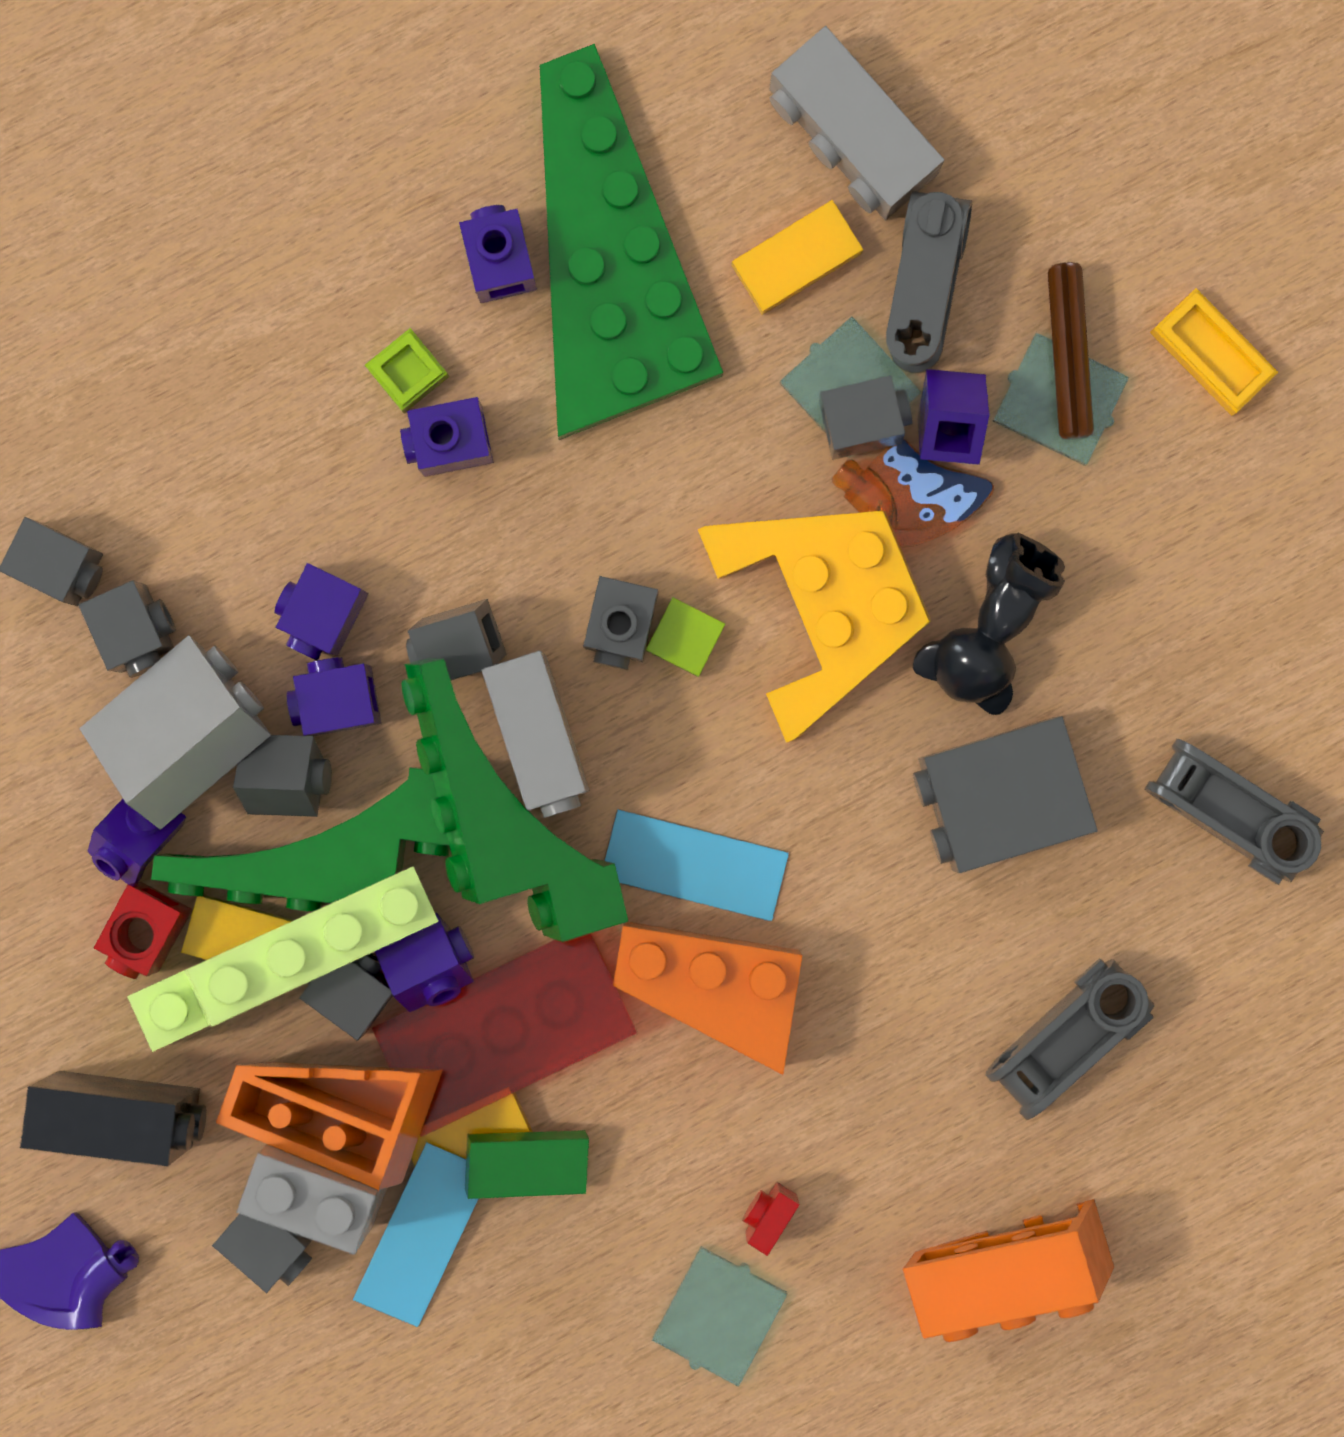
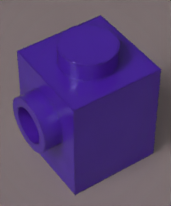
[459,205,537,304]
[918,369,990,465]
[400,397,494,477]
[274,563,369,660]
[287,657,382,736]
[375,913,474,1012]

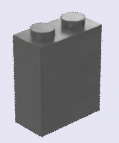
[913,716,1098,873]

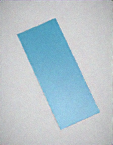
[605,810,789,921]
[353,1142,478,1327]

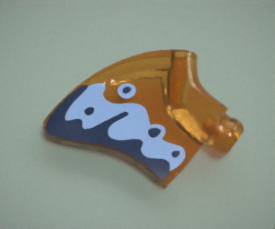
[832,439,994,548]

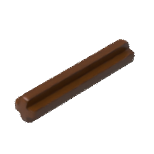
[1048,262,1094,440]

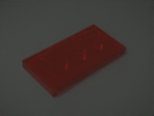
[372,933,639,1137]

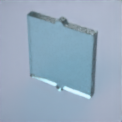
[780,316,921,459]
[993,333,1129,466]
[652,1246,787,1387]

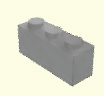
[769,26,944,221]

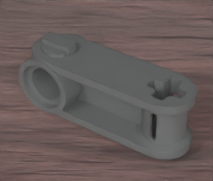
[886,191,972,373]
[1145,739,1324,885]
[985,959,1154,1120]

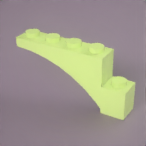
[127,866,439,1052]

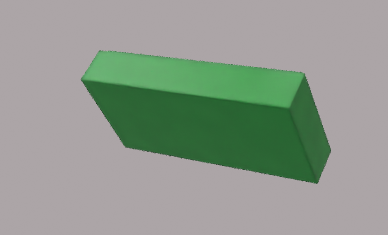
[465,1130,589,1199]

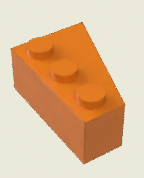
[613,922,802,1075]
[216,1062,443,1190]
[903,1199,1114,1342]

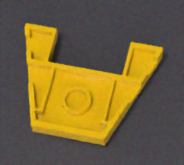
[697,511,931,743]

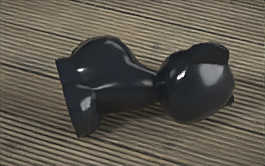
[913,532,1065,715]

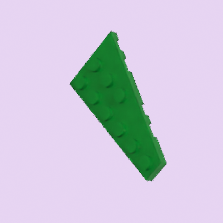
[540,43,723,440]

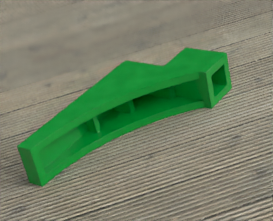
[402,658,629,942]
[151,767,450,912]

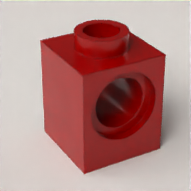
[93,881,193,979]

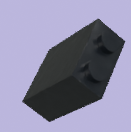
[20,1071,207,1166]

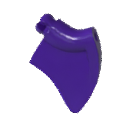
[0,1212,139,1330]

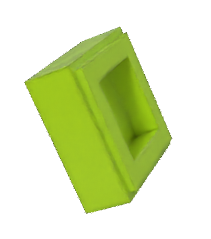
[365,328,449,413]
[646,597,725,677]

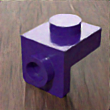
[87,799,186,884]

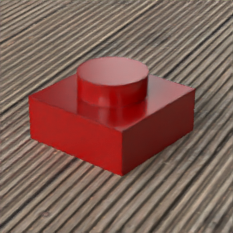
[742,1182,800,1256]

